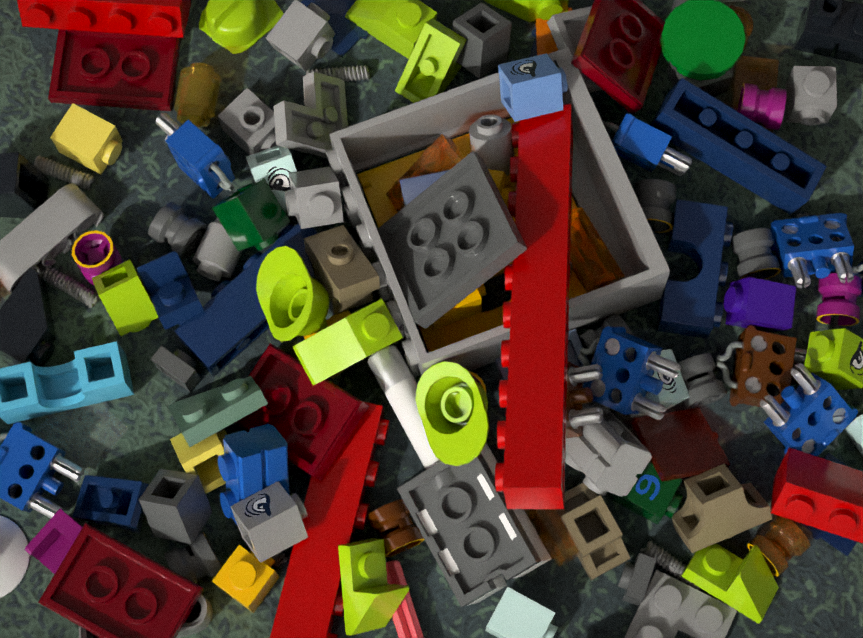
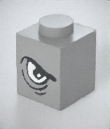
[230,482,308,563]

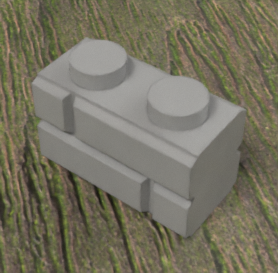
[565,402,652,497]

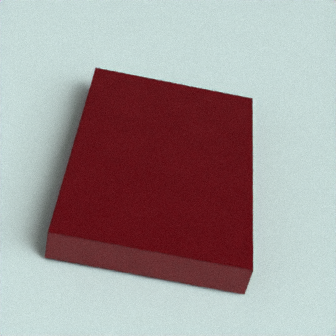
[571,0,665,114]
[48,29,181,111]
[234,343,369,481]
[38,523,204,638]

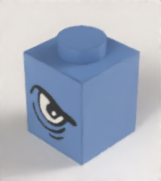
[498,53,568,122]

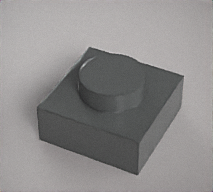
[151,346,201,393]
[618,553,657,606]

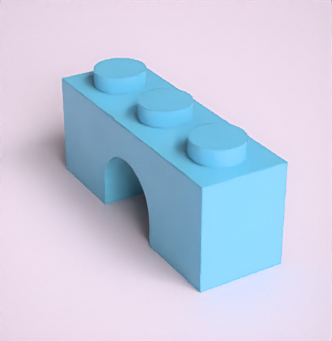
[0,341,134,424]

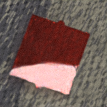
[632,407,730,482]

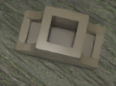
[304,225,380,315]
[672,464,772,553]
[551,483,631,581]

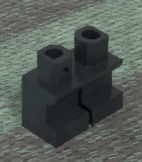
[794,0,863,64]

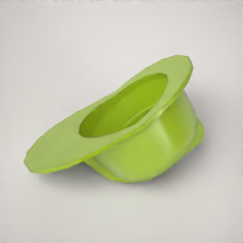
[199,0,284,54]
[256,246,330,342]
[415,361,489,466]

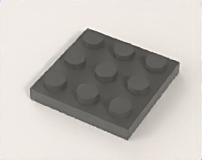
[377,151,528,329]

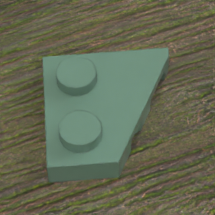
[167,376,268,447]

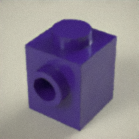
[724,277,796,333]

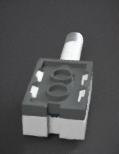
[367,345,552,607]

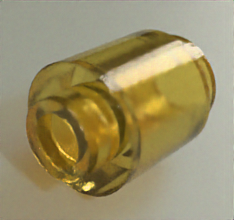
[174,63,221,127]

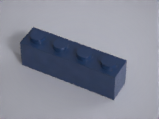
[650,78,827,215]
[175,223,318,377]

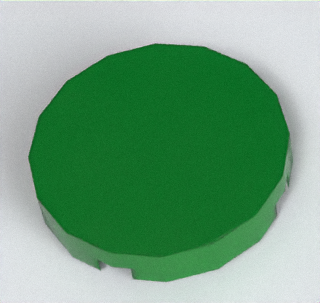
[660,0,746,81]

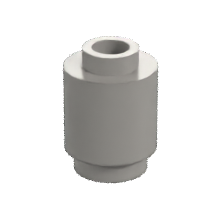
[469,114,515,176]
[192,217,244,281]

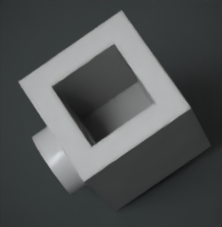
[266,0,335,72]
[785,66,837,126]
[218,88,277,155]
[285,167,344,229]

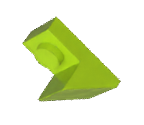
[395,18,467,103]
[338,538,409,636]
[681,543,779,624]

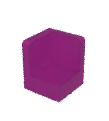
[24,509,83,574]

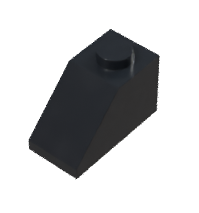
[0,267,56,367]

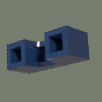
[657,199,733,339]

